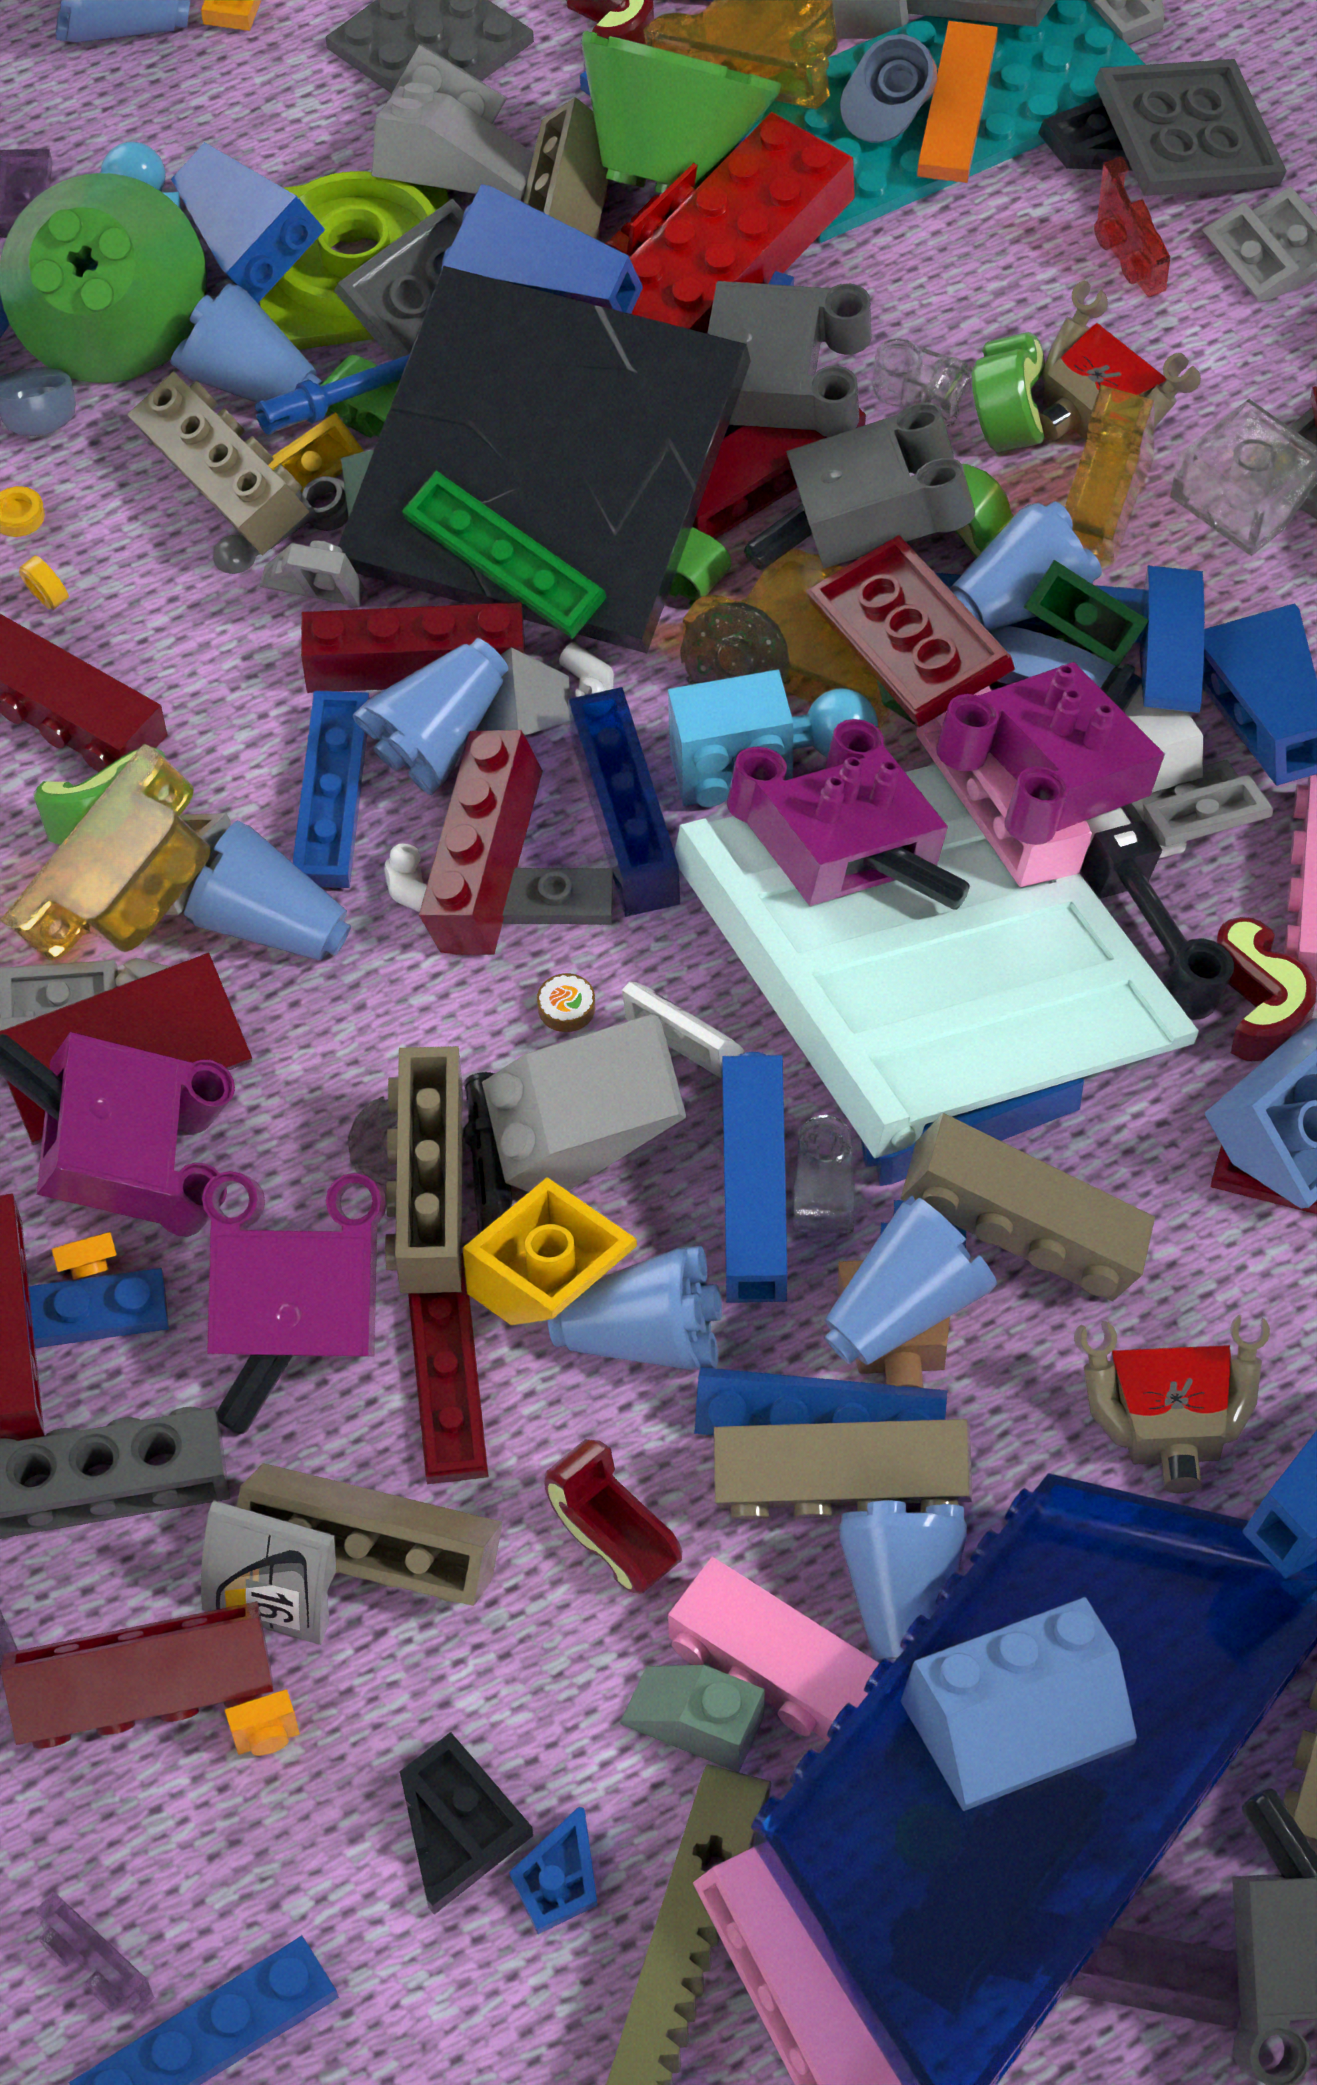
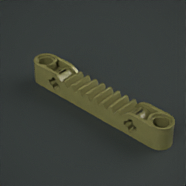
[606,1764,772,2085]

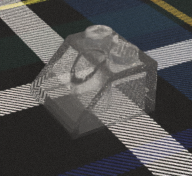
[1170,399,1317,556]

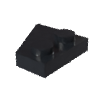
[1038,97,1133,171]
[399,1732,534,1915]

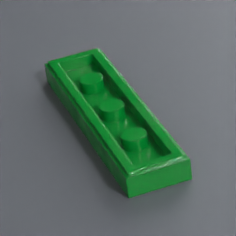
[402,470,607,639]

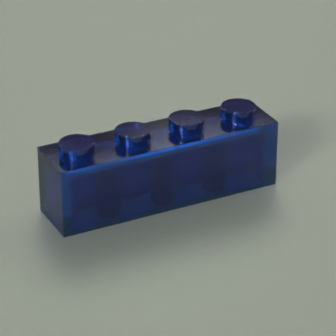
[568,687,680,917]

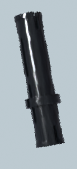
[464,1072,513,1235]

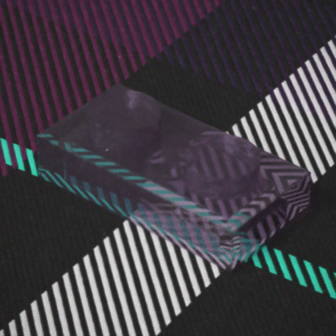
[0,149,53,238]
[34,1891,154,2017]

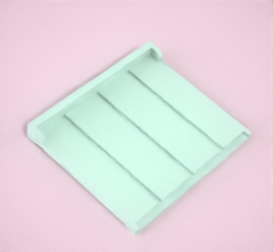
[673,764,1199,1158]

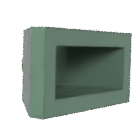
[620,1665,765,1772]

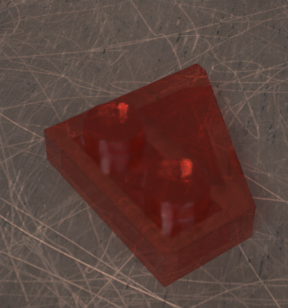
[1094,156,1171,298]

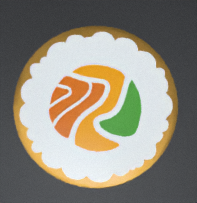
[537,973,596,1032]

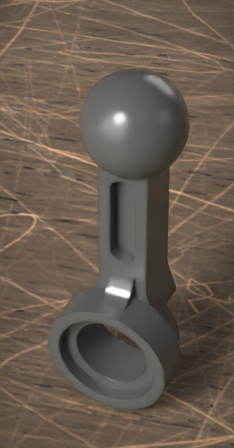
[213,476,349,574]

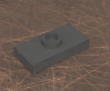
[503,868,613,925]

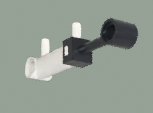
[1080,807,1234,1020]

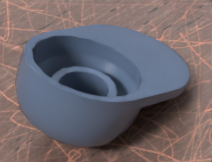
[840,34,937,143]
[0,367,76,436]

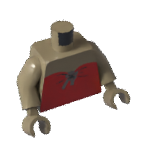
[1039,281,1201,447]
[1074,1315,1270,1494]

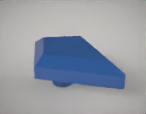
[509,1807,598,1934]

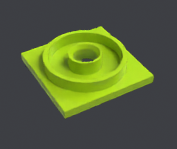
[260,171,449,350]

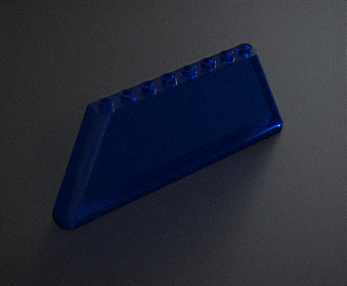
[751,1473,1317,2085]

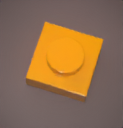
[201,0,262,31]
[51,1231,117,1280]
[225,1689,300,1756]

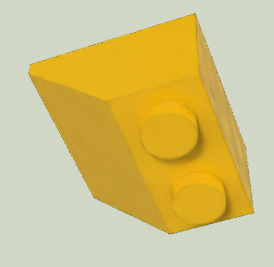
[463,1177,637,1325]

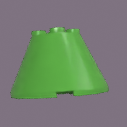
[581,31,782,193]
[0,173,207,383]

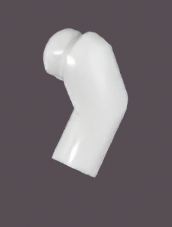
[559,642,614,712]
[384,843,427,912]

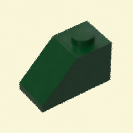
[1023,560,1149,667]

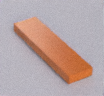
[917,21,998,183]

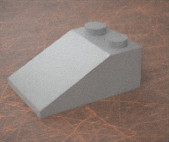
[372,83,534,201]
[482,1014,686,1192]

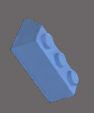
[1204,1018,1317,1208]
[900,1597,1137,1811]

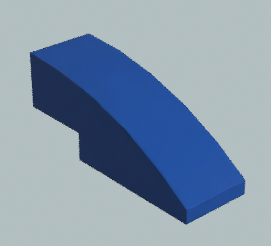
[1139,565,1205,713]

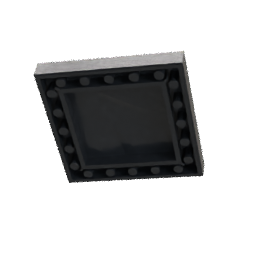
[338,266,751,654]

